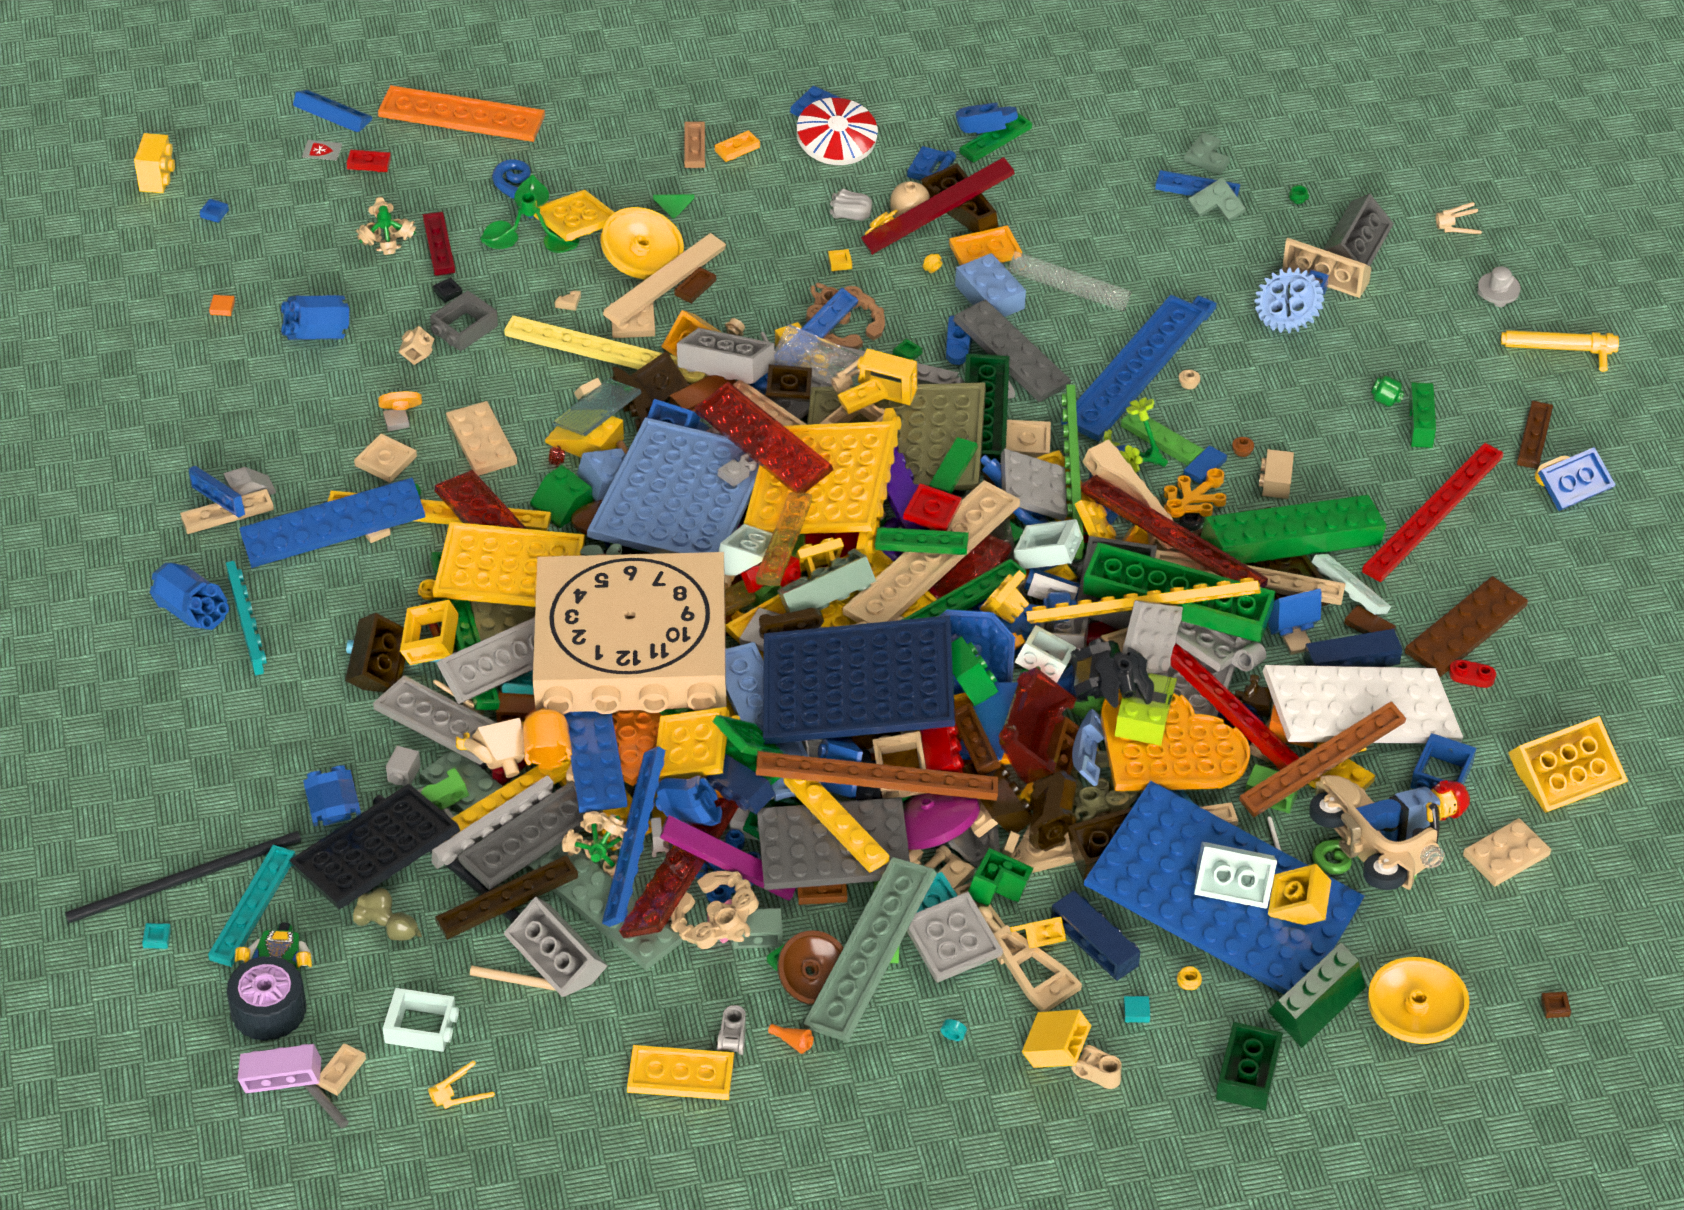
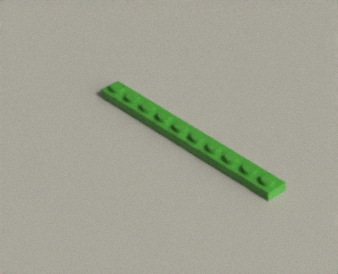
[1061,385,1084,559]

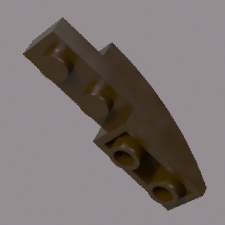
[609,367,652,432]

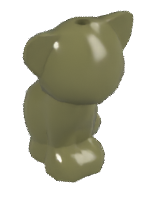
[353,888,422,941]

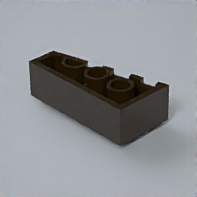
[921,163,998,233]

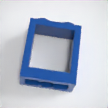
[1410,733,1477,790]

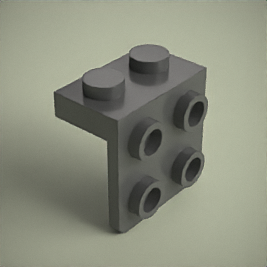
[948,825,1000,868]

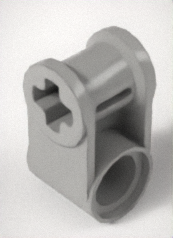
[717,1005,746,1055]

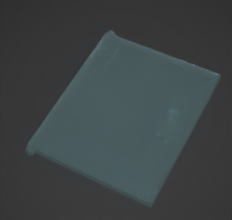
[552,378,642,436]

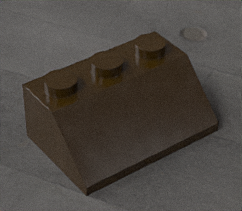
[345,612,406,693]
[962,763,1033,834]
[1067,807,1133,880]

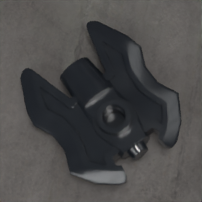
[1094,647,1154,708]

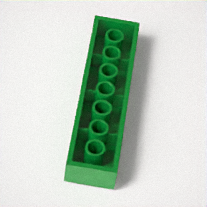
[1201,495,1387,567]
[1083,542,1275,643]

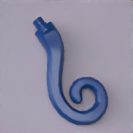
[492,160,534,218]
[980,455,1048,525]

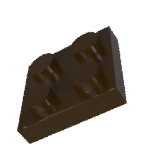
[631,351,689,403]

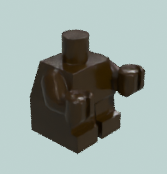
[1234,674,1273,717]

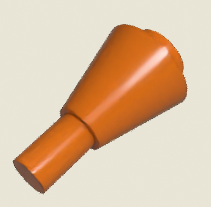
[768,1024,814,1054]

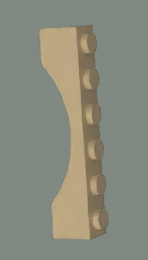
[1082,440,1189,553]

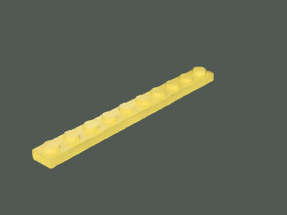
[504,316,708,383]

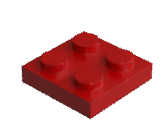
[903,483,962,531]

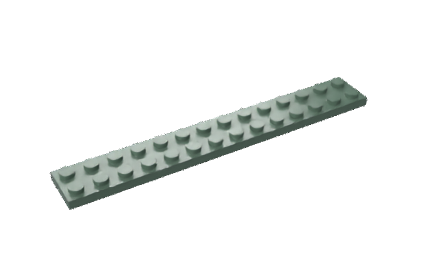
[420,750,682,970]

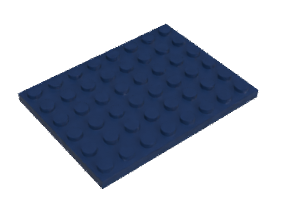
[763,615,955,744]

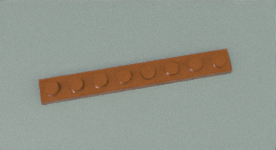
[1239,701,1406,818]

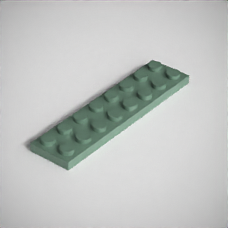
[803,857,937,1042]

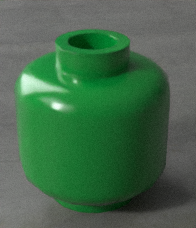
[1370,375,1404,407]

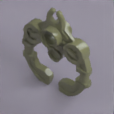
[1070,751,1142,822]

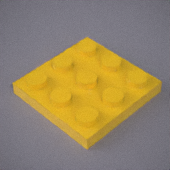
[533,190,615,241]
[656,707,730,781]

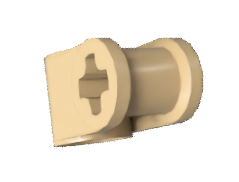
[1071,1045,1122,1089]

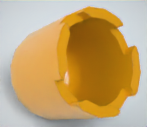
[523,708,572,769]

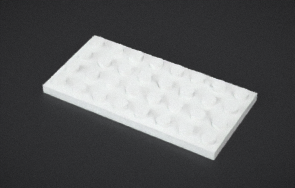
[1263,665,1463,743]

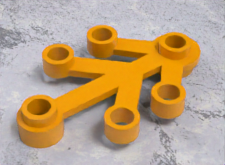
[1164,468,1226,518]

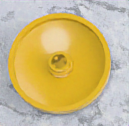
[601,207,684,280]
[1368,957,1469,1044]

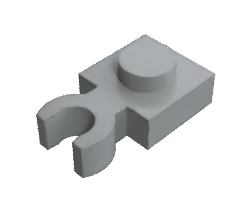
[718,454,757,487]

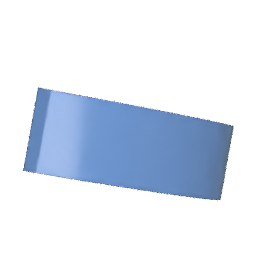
[1072,709,1104,786]

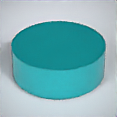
[940,1019,967,1041]

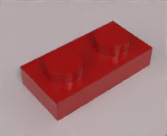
[347,150,391,172]

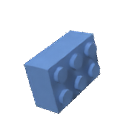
[955,253,1026,317]

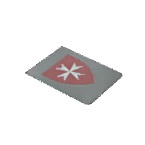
[302,140,342,160]

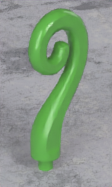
[1312,839,1417,879]

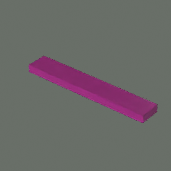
[660,815,795,901]

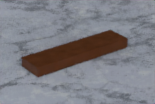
[1517,401,1553,469]
[955,702,1001,775]

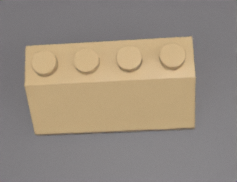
[1282,238,1371,298]

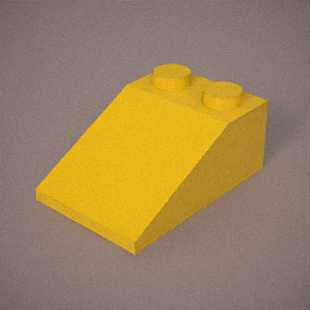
[545,413,624,458]

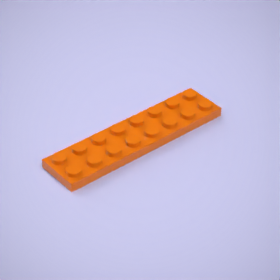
[378,85,545,142]

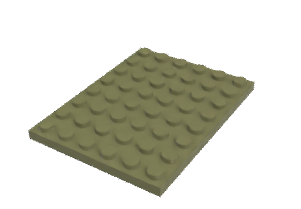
[807,383,986,490]

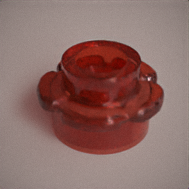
[549,445,565,467]

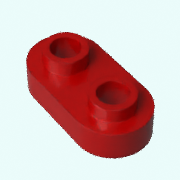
[1449,660,1496,688]

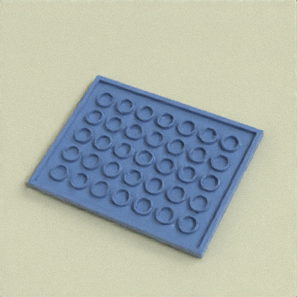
[587,417,765,554]

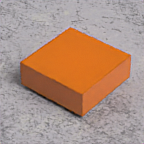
[209,295,235,316]

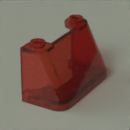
[999,667,1077,784]

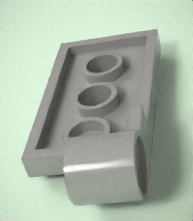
[1176,621,1266,672]

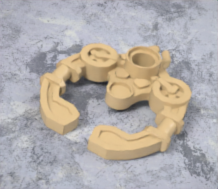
[671,871,759,949]

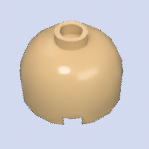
[890,181,930,217]

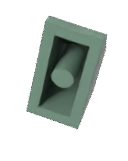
[733,908,783,949]

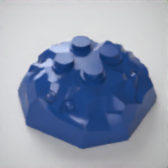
[940,609,1015,695]

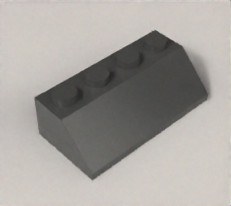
[1323,193,1394,266]

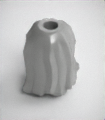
[830,188,872,221]

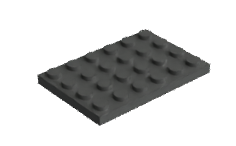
[757,797,910,890]

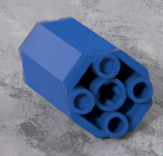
[281,295,349,340]
[150,563,229,630]
[303,765,361,826]
[654,776,722,826]

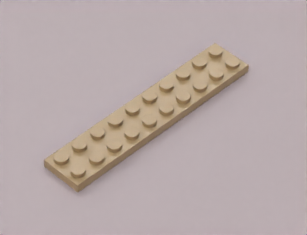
[843,480,1020,623]

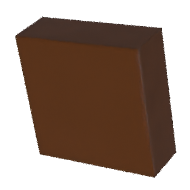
[1540,992,1571,1018]

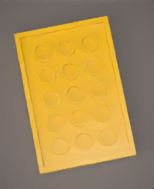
[433,522,585,607]

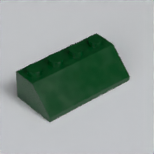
[1267,942,1366,1048]

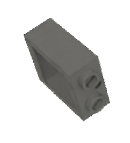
[430,290,498,352]

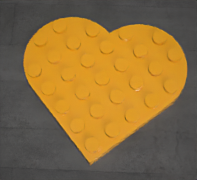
[1101,689,1250,791]

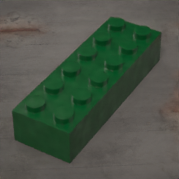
[965,354,1010,471]

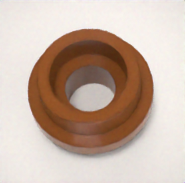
[1232,437,1254,457]

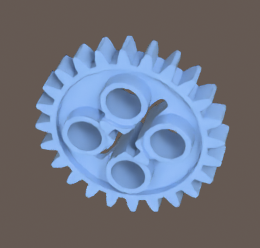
[1255,267,1324,333]

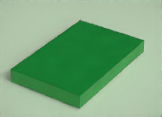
[712,715,783,756]

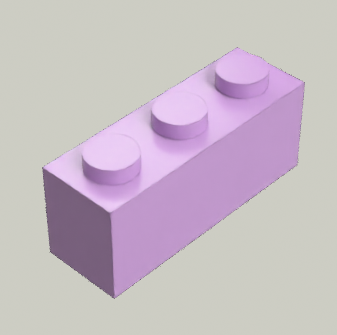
[238,1044,322,1093]

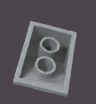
[1040,616,1090,664]

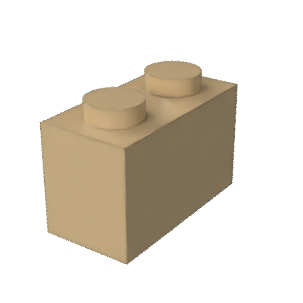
[1259,449,1294,499]

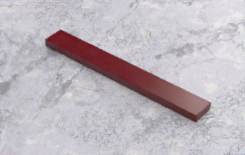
[861,157,1015,255]

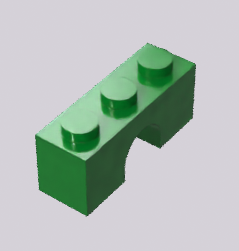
[1408,382,1436,448]

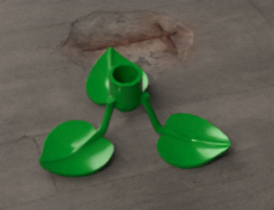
[480,174,580,253]

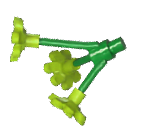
[1103,397,1168,473]

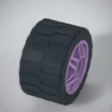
[227,956,307,1041]

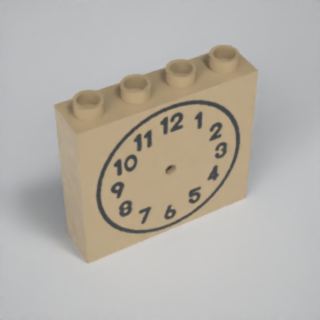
[533,552,726,715]

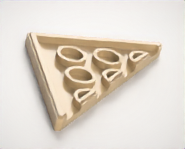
[1011,824,1074,873]

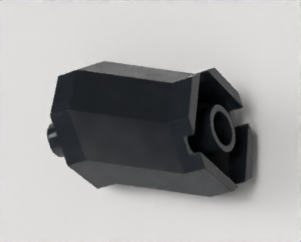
[1070,638,1120,703]

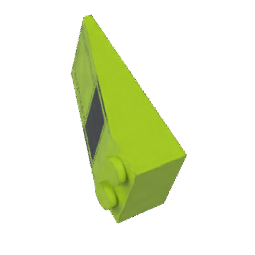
[1115,673,1177,746]

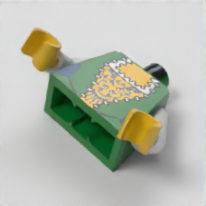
[234,922,312,974]

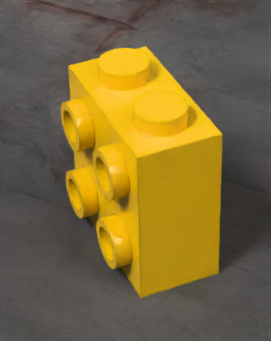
[1022,1009,1091,1068]

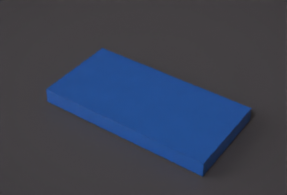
[959,682,1028,760]

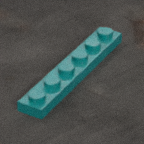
[226,560,267,676]
[208,845,296,967]

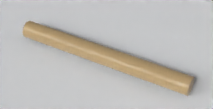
[470,966,556,991]

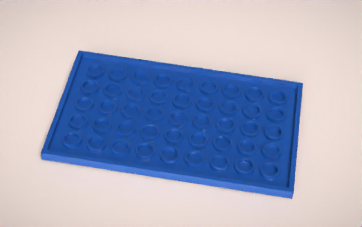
[1083,780,1365,994]

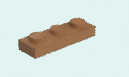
[684,122,705,168]

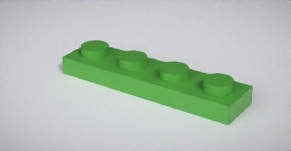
[1121,414,1204,466]

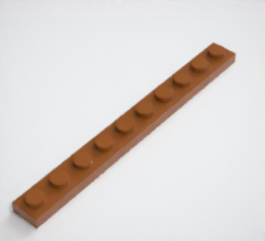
[756,751,998,801]

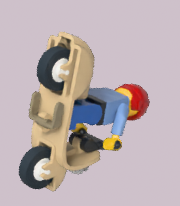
[1309,775,1470,890]

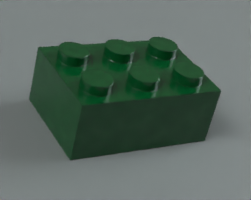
[1216,1021,1283,1111]

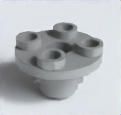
[1477,266,1521,307]

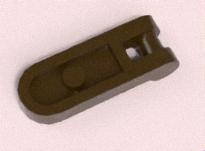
[759,608,824,639]

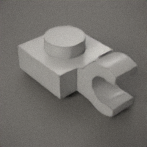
[651,818,670,857]

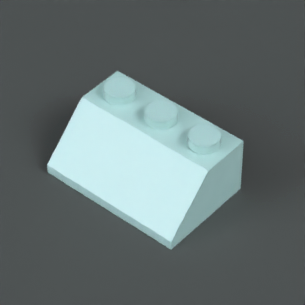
[719,524,786,576]
[1194,842,1277,909]

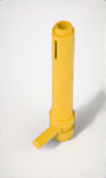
[1501,330,1619,372]

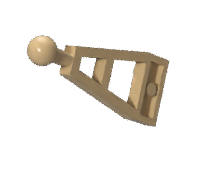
[978,906,1082,1012]

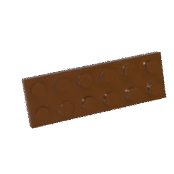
[1405,576,1528,677]

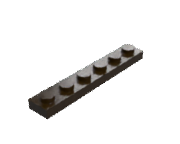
[435,855,579,940]

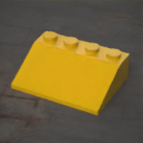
[1508,716,1628,813]

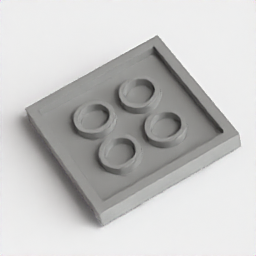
[1001,449,1067,521]
[1122,600,1183,675]
[907,892,1003,983]

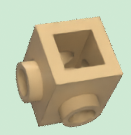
[399,326,434,365]

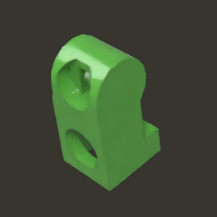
[421,767,469,810]

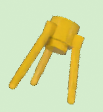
[428,1061,495,1109]

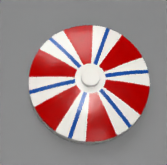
[796,98,878,165]

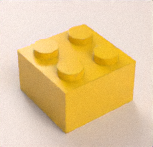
[134,133,175,193]

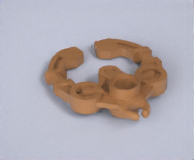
[806,283,885,349]

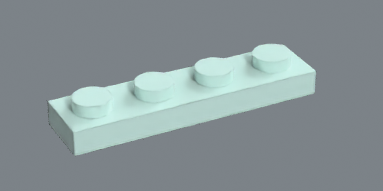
[1312,554,1391,615]

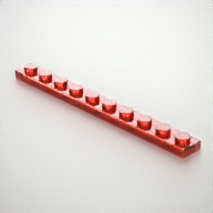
[1081,475,1268,588]

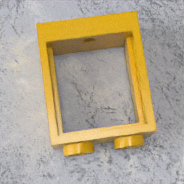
[857,348,917,406]
[400,600,459,665]

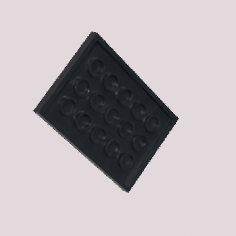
[289,784,460,910]

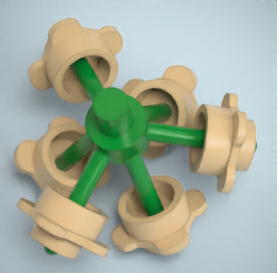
[356,197,416,255]
[562,811,628,878]

